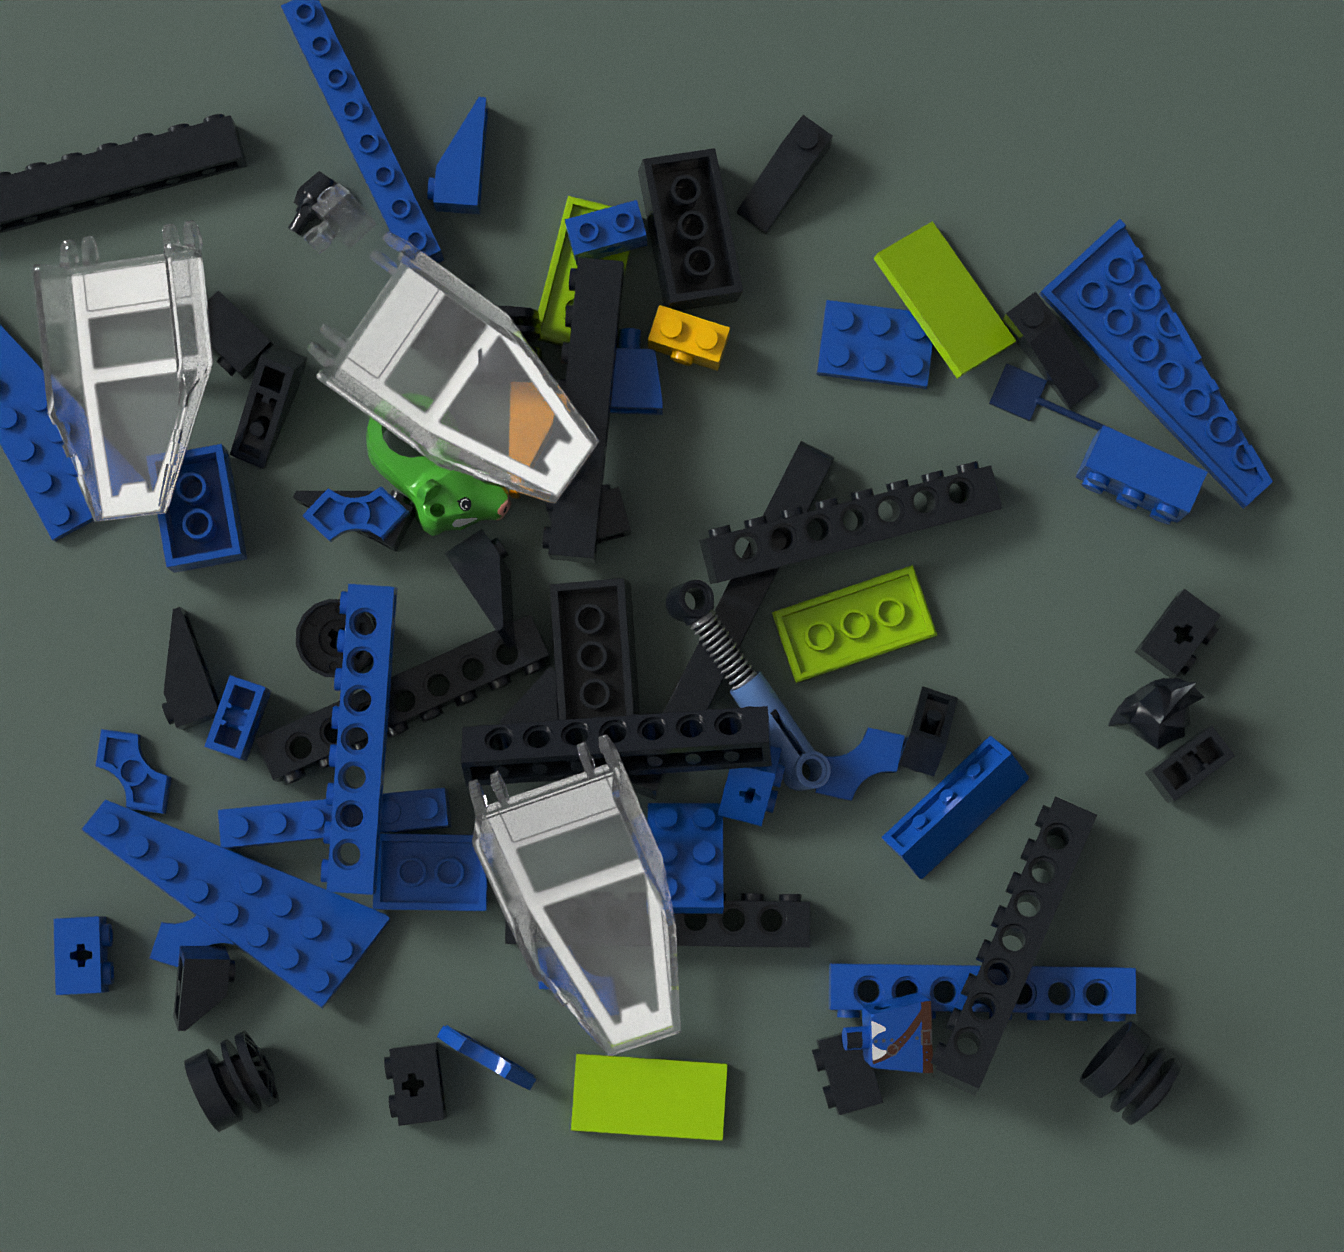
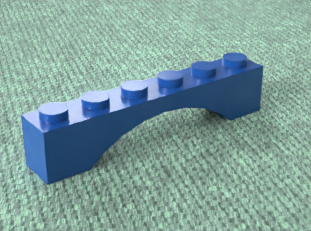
[218,788,452,849]

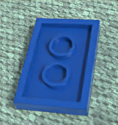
[817,300,933,389]
[647,803,724,914]
[373,834,489,911]

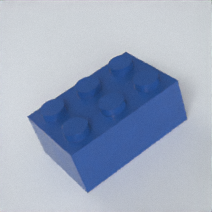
[1075,425,1208,525]
[148,444,247,573]

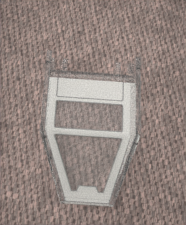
[32,221,214,522]
[308,232,599,504]
[469,735,681,1056]

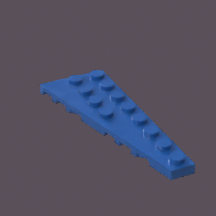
[1039,219,1273,509]
[0,324,151,542]
[82,799,391,1010]

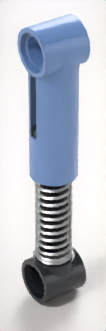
[666,580,831,791]

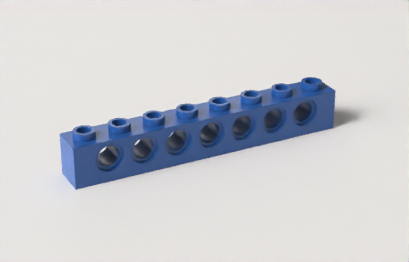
[281,0,444,268]
[321,584,398,895]
[829,963,1136,1021]

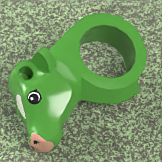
[366,392,511,536]

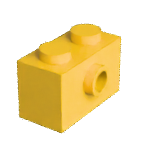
[648,305,730,371]

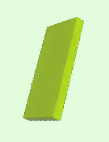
[534,196,631,346]
[873,221,1016,379]
[772,565,937,684]
[571,1053,727,1141]

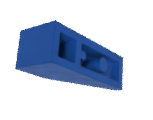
[427,97,489,214]

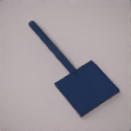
[989,363,1110,430]

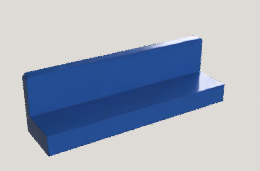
[881,735,1029,879]

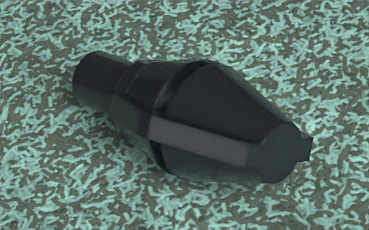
[288,171,338,235]

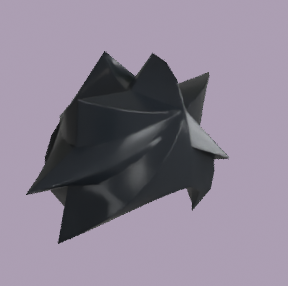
[1108,678,1205,750]

